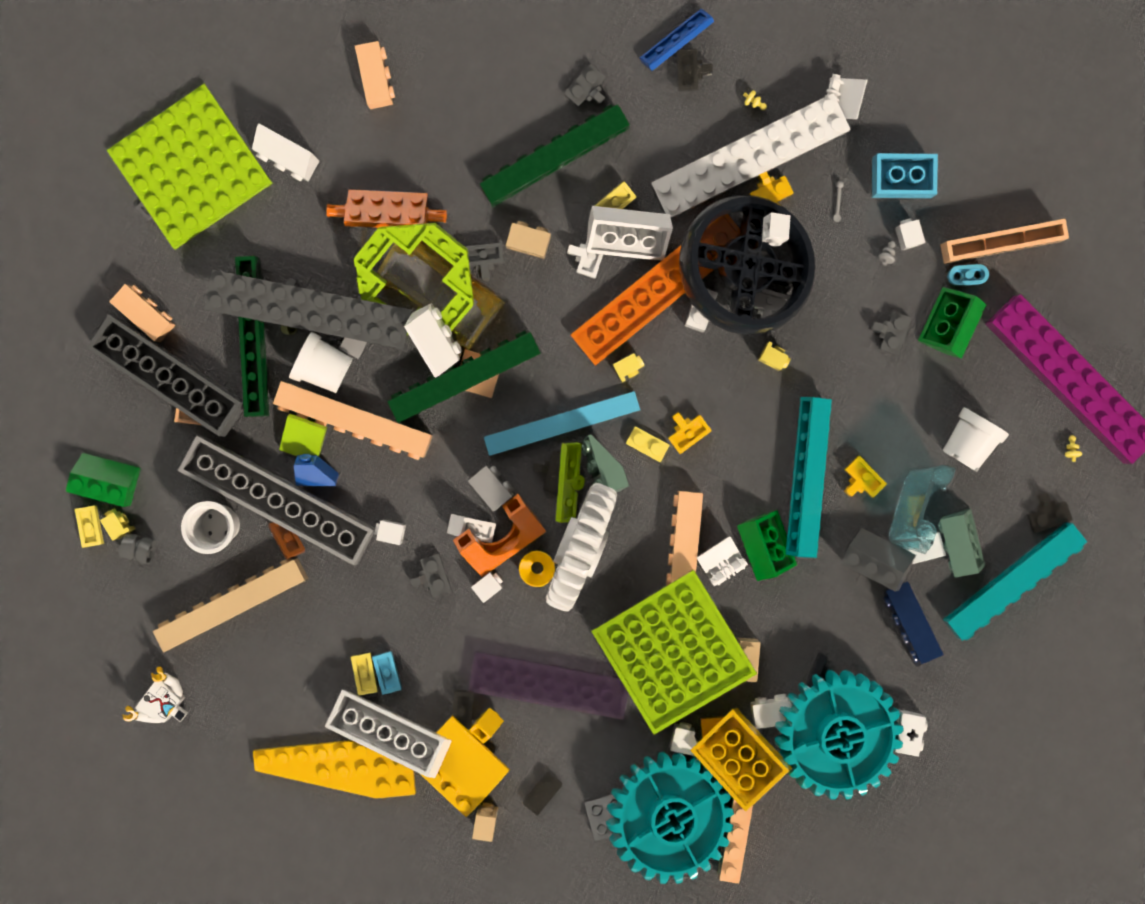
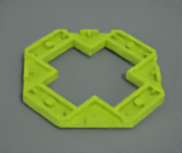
[354,223,474,335]

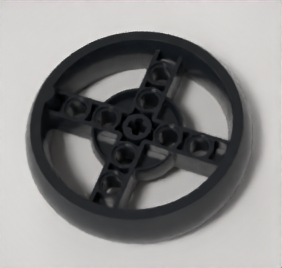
[679,195,816,335]

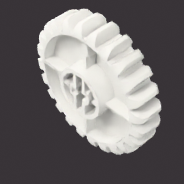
[546,483,617,611]

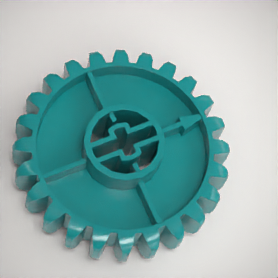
[775,670,904,800]
[606,752,734,884]

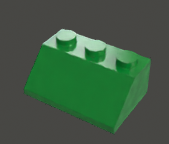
[918,287,986,359]
[65,453,141,507]
[737,510,797,581]

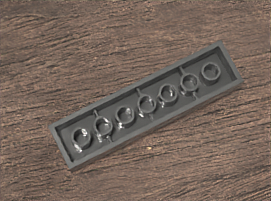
[87,315,244,437]

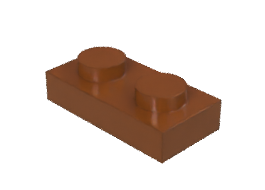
[268,518,305,560]

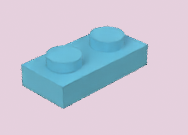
[372,651,402,695]

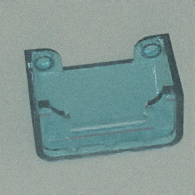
[889,465,956,554]

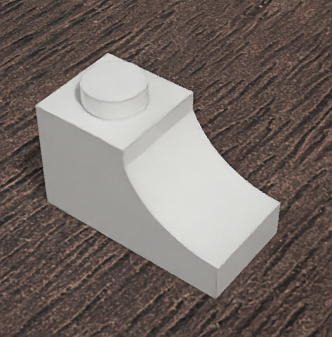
[447,514,496,543]
[669,722,698,757]

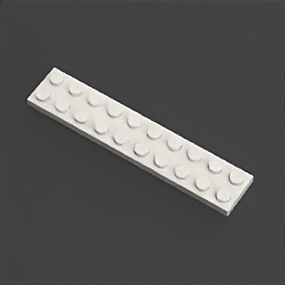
[651,93,851,218]

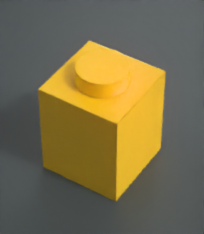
[469,708,504,743]

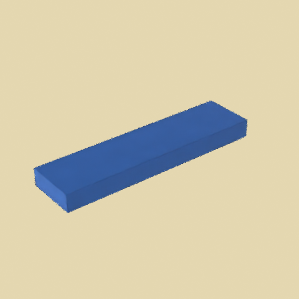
[640,9,714,71]

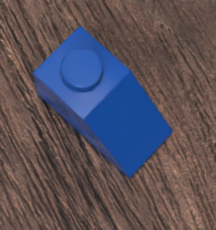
[294,454,339,486]

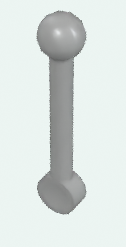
[833,181,844,222]

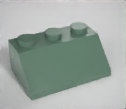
[938,508,985,577]

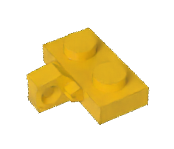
[749,172,794,203]
[668,412,712,454]
[844,456,887,498]

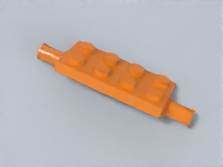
[326,190,447,228]

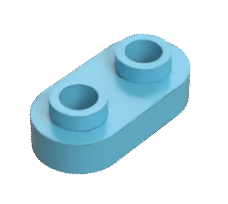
[947,264,989,286]

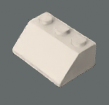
[252,124,319,181]
[404,303,462,377]

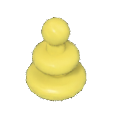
[743,90,767,111]
[1065,435,1082,462]

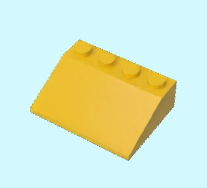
[690,708,792,812]
[419,715,510,817]

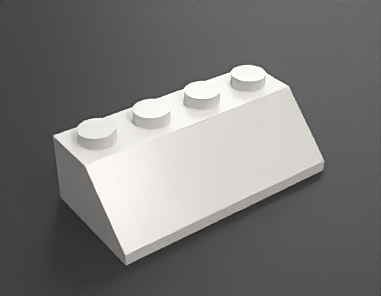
[586,206,673,261]

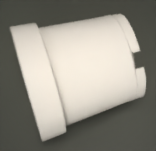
[289,331,353,393]
[942,407,1009,472]
[181,501,240,554]

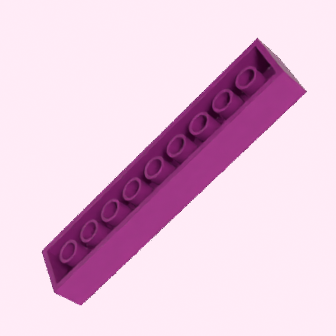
[985,294,1145,464]

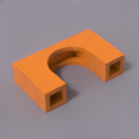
[453,494,546,577]

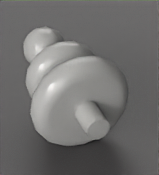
[879,241,896,266]

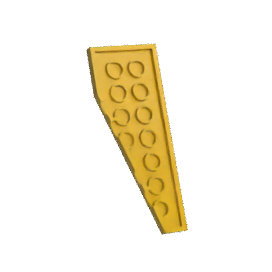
[253,740,416,798]

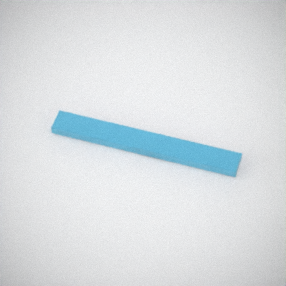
[484,391,640,456]

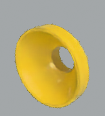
[519,551,555,587]

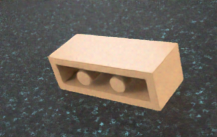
[355,41,395,109]
[110,284,175,342]

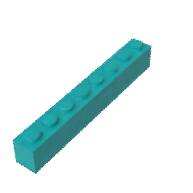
[786,397,832,558]
[942,522,1087,641]

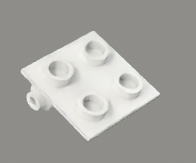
[825,74,867,119]
[696,536,748,586]

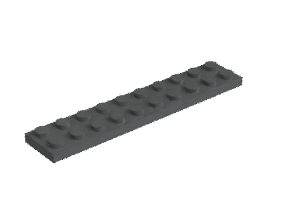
[204,270,412,350]

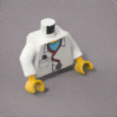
[122,667,188,723]

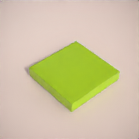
[279,414,327,457]

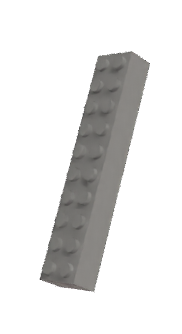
[178,436,375,565]

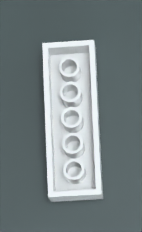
[325,690,452,778]

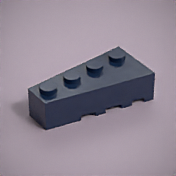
[883,581,944,667]

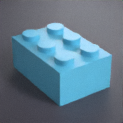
[872,153,938,198]

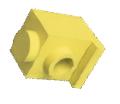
[758,341,791,371]
[613,353,645,382]
[100,508,135,541]

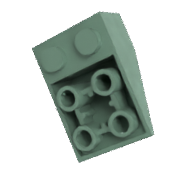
[581,434,629,492]

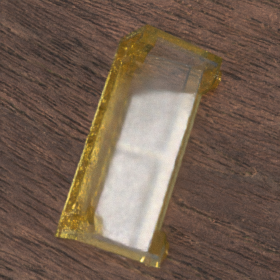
[377,241,505,350]

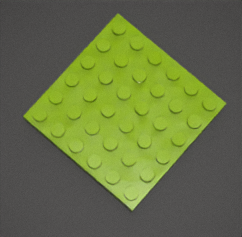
[107,84,272,250]
[591,570,757,734]

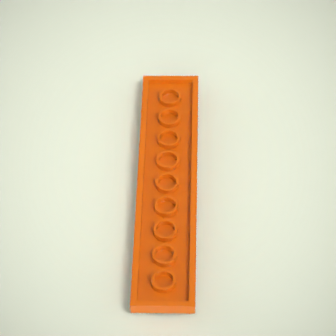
[570,214,748,366]

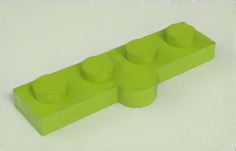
[555,442,585,523]

